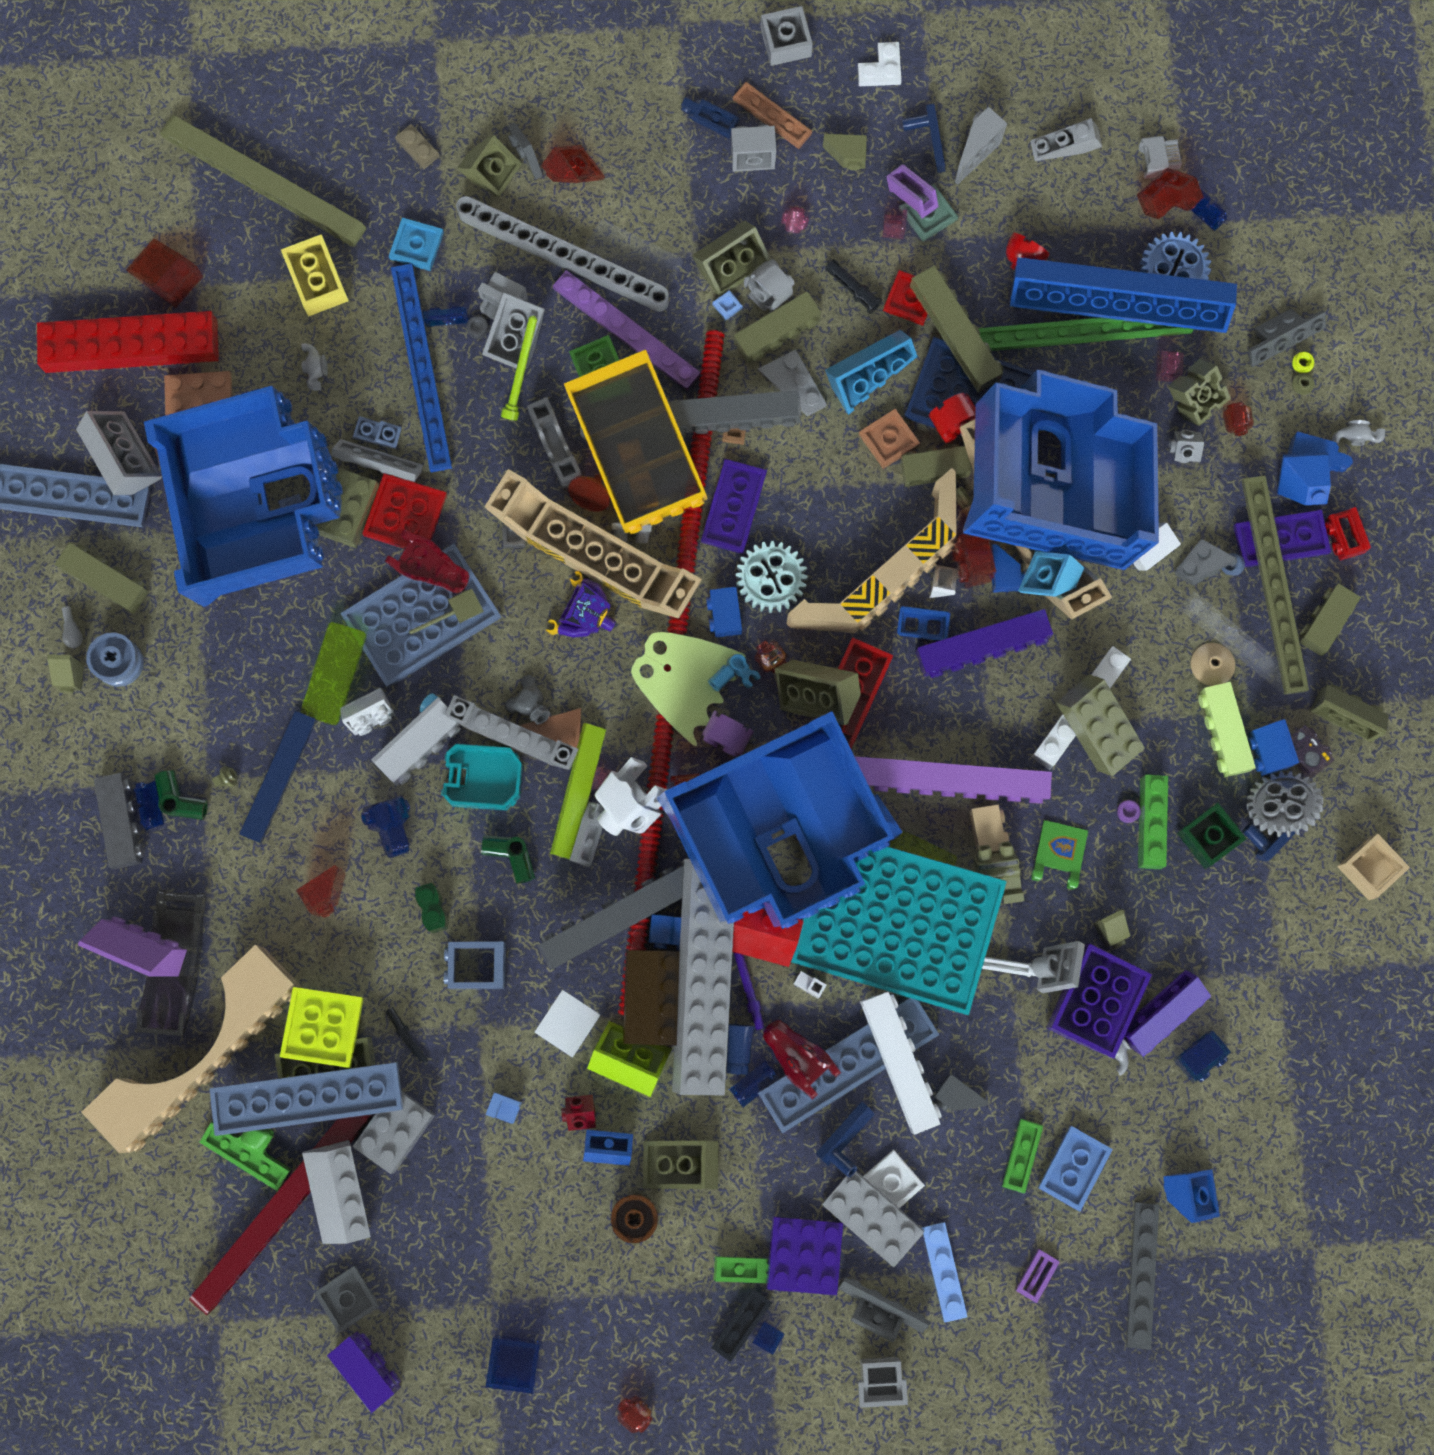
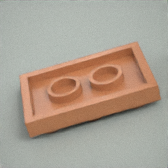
[164,371,232,416]

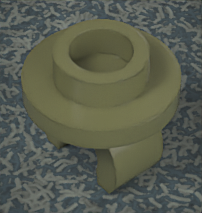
[212,766,238,787]

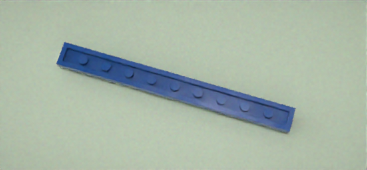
[391,263,452,473]

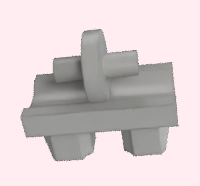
[612,507,653,543]

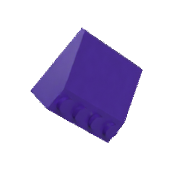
[1046,944,1152,1059]

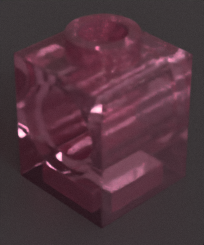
[1155,351,1184,382]

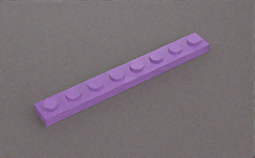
[553,270,701,391]

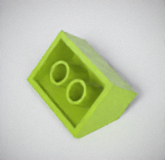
[587,1021,672,1097]

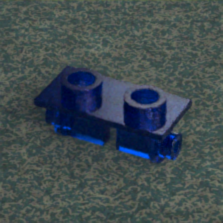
[1183,188,1228,231]
[134,781,164,830]
[729,1061,779,1108]

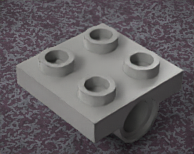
[1032,941,1085,993]

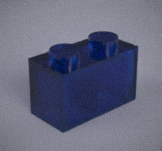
[1173,1030,1231,1083]

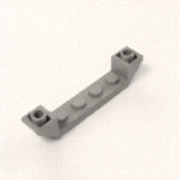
[445,695,579,770]

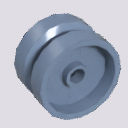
[86,633,144,687]

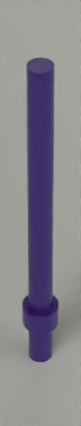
[733,952,765,1030]

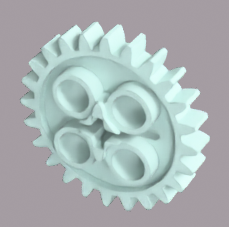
[736,541,808,613]

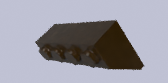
[623,950,680,1045]

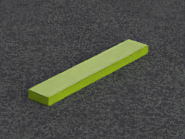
[550,723,606,860]

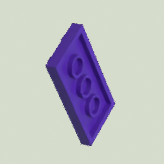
[701,459,767,554]
[1233,510,1331,568]

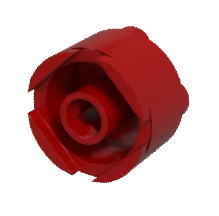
[929,393,976,443]

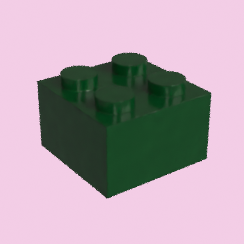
[1177,803,1247,869]

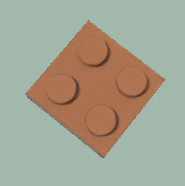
[859,409,920,469]

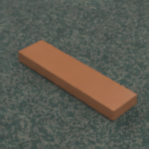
[733,82,812,149]

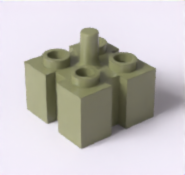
[1168,359,1231,426]

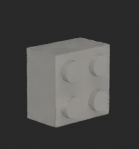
[760,6,813,66]
[731,125,776,172]

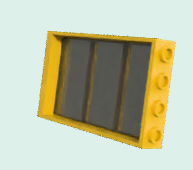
[564,350,708,534]

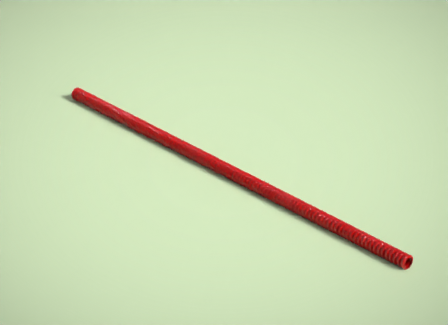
[618,330,725,1015]

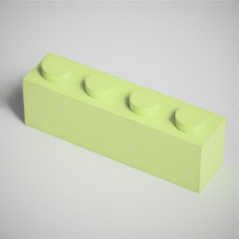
[1198,682,1256,778]

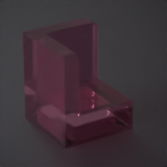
[882,209,907,240]

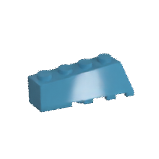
[825,330,917,415]

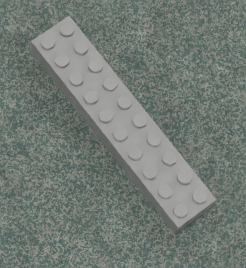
[672,859,734,1095]

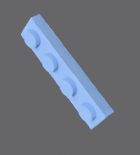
[921,1222,967,1323]

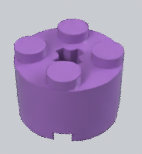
[702,711,754,758]

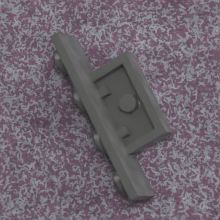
[1249,308,1326,367]
[838,1277,931,1343]

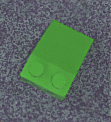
[569,335,633,408]

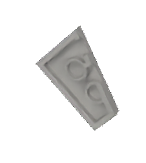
[757,349,827,416]

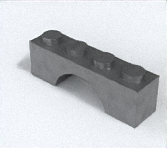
[527,397,583,491]

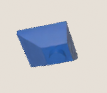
[1277,452,1331,505]
[1163,1169,1220,1223]

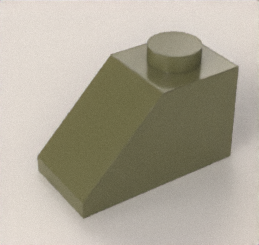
[823,134,867,171]
[47,654,84,694]
[1093,910,1130,949]

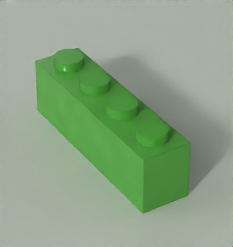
[1138,775,1168,869]

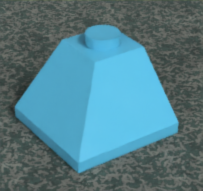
[1018,551,1084,597]

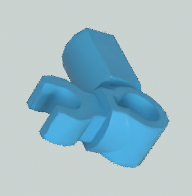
[708,654,761,691]

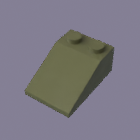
[643,1141,718,1189]

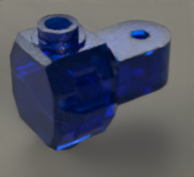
[361,796,410,858]

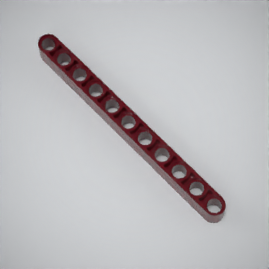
[189,1114,374,1316]

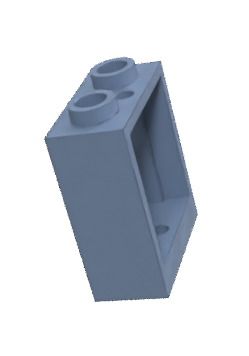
[444,942,506,989]

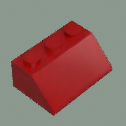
[732,909,804,967]

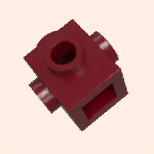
[561,1094,596,1131]

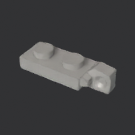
[570,802,604,867]

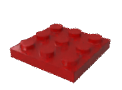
[362,473,447,549]

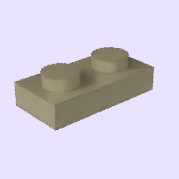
[395,124,440,170]

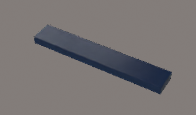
[239,711,317,844]

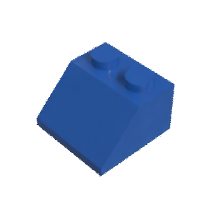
[1247,719,1299,777]

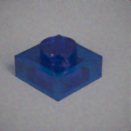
[752,1321,785,1355]

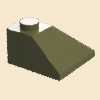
[458,135,522,197]

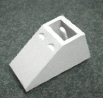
[340,688,395,736]

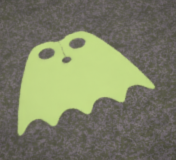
[631,632,746,746]

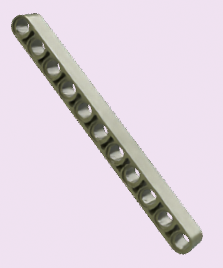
[160,115,367,247]

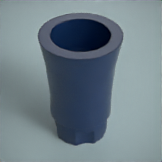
[726,1024,755,1075]

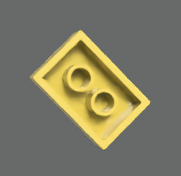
[281,234,349,317]

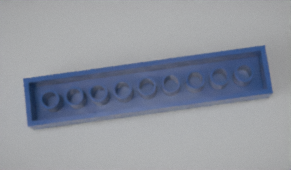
[1010,257,1237,333]

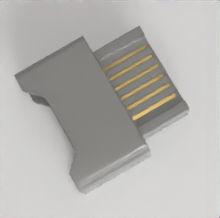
[1138,136,1182,179]

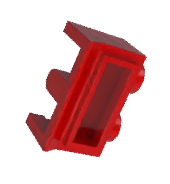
[1325,507,1371,561]

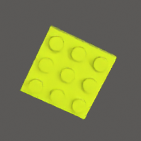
[280,987,364,1068]

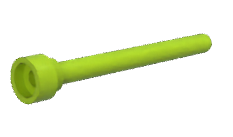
[501,315,537,421]

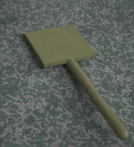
[409,589,484,634]

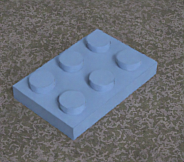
[1037,1126,1113,1212]

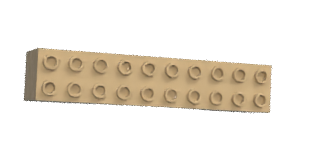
[81,945,302,1153]

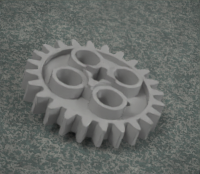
[1247,771,1323,837]

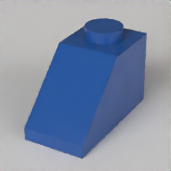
[989,544,1025,593]

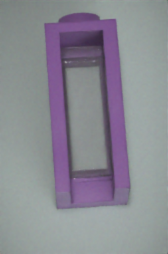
[886,165,939,219]

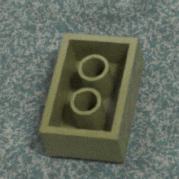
[315,468,379,549]

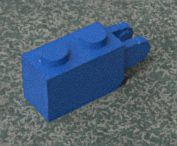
[1287,432,1353,473]

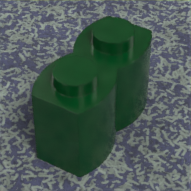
[415,883,449,933]

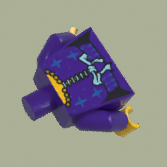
[545,571,616,638]

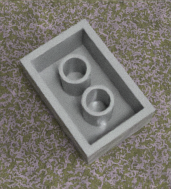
[353,1090,435,1174]

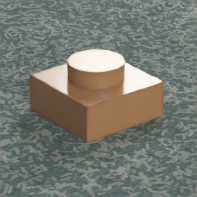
[722,428,746,445]

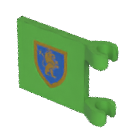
[1031,820,1088,890]

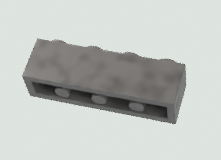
[94,773,144,869]

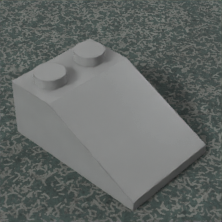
[955,107,1007,185]
[482,292,545,370]

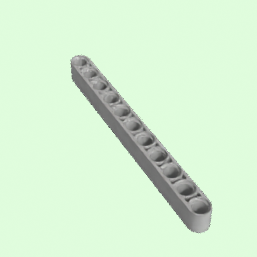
[456,196,669,312]

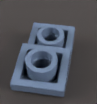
[353,416,402,449]

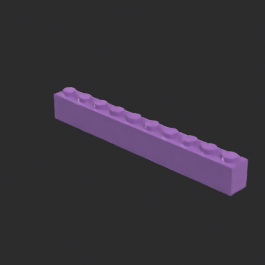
[854,756,1052,804]

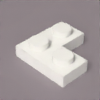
[858,42,901,86]

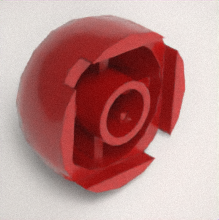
[1006,232,1050,270]

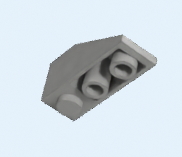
[1030,118,1102,161]

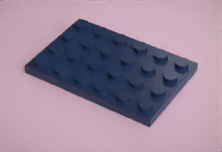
[904,337,1039,438]

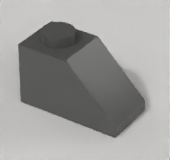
[933,1074,989,1112]

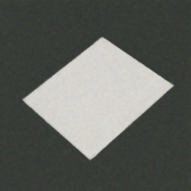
[535,990,600,1058]

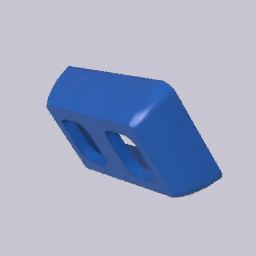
[897,606,950,641]

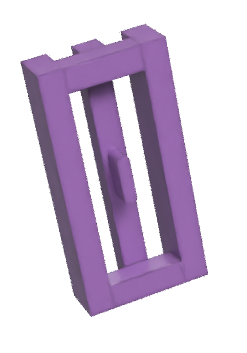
[1015,1249,1060,1303]

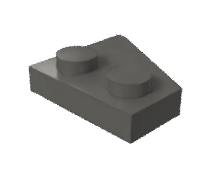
[507,122,543,180]
[1174,539,1237,586]

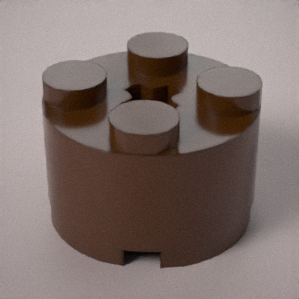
[611,1194,659,1243]

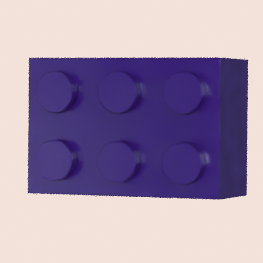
[327,1331,401,1413]

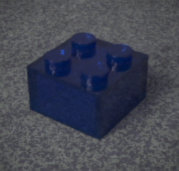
[485,1335,542,1394]

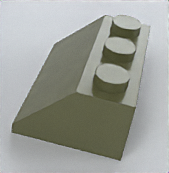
[692,221,771,297]
[1310,684,1389,742]

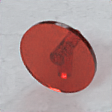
[568,474,610,512]

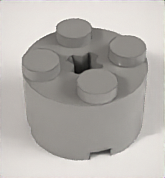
[744,259,794,313]

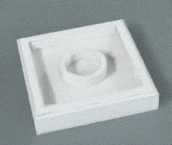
[863,1149,925,1208]

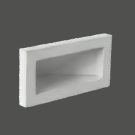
[929,565,957,598]

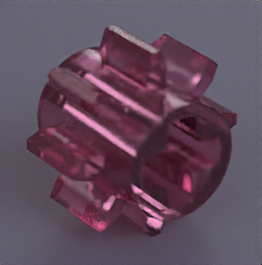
[781,207,809,233]

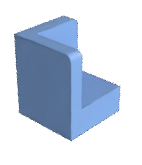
[485,1092,522,1124]

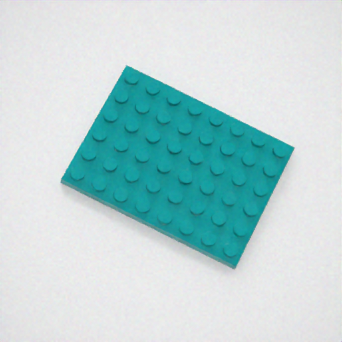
[791,847,1007,1015]

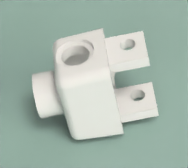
[595,757,667,836]

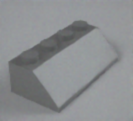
[76,411,162,495]
[371,697,461,786]
[302,1140,371,1244]

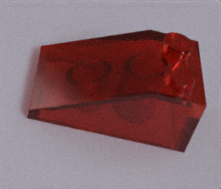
[126,239,203,309]

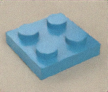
[389,218,444,271]

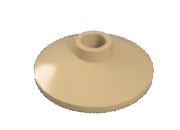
[1191,643,1235,686]

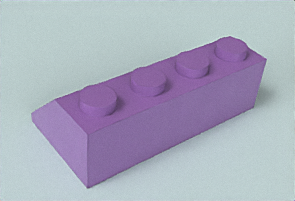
[78,917,187,976]

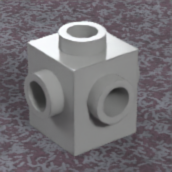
[1169,430,1204,463]

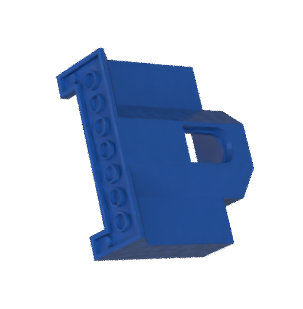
[963,370,1159,570]
[144,386,343,607]
[657,711,894,929]

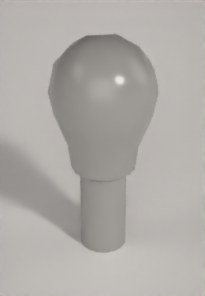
[62,606,83,648]

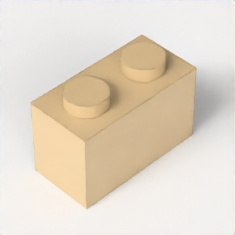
[969,804,1009,854]

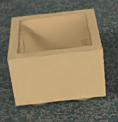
[1337,834,1410,900]

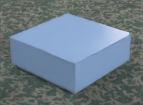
[712,290,743,321]

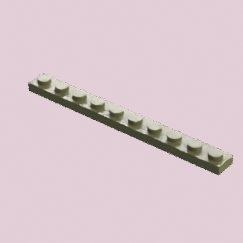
[1242,476,1309,695]

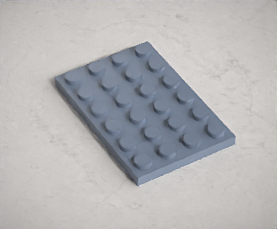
[340,544,502,688]

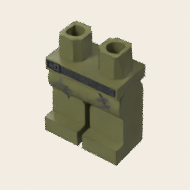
[973,841,1024,905]

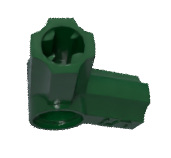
[154,770,208,820]
[481,835,536,884]

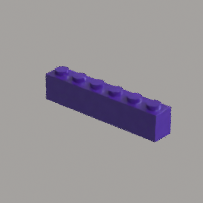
[916,609,1053,678]

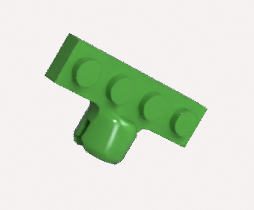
[199,1122,292,1191]

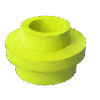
[1292,352,1314,373]

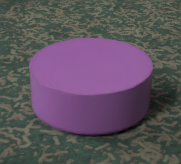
[1117,800,1141,823]

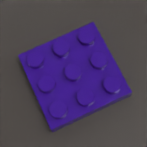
[766,1216,843,1296]

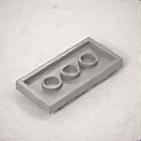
[822,1171,925,1267]

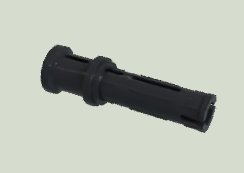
[825,259,883,314]

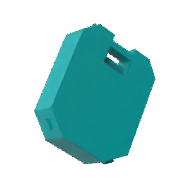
[441,744,523,811]

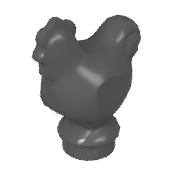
[505,674,550,725]

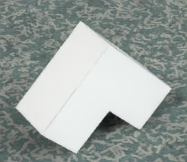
[794,971,826,999]

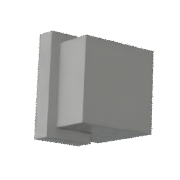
[478,272,528,320]
[858,1357,908,1408]

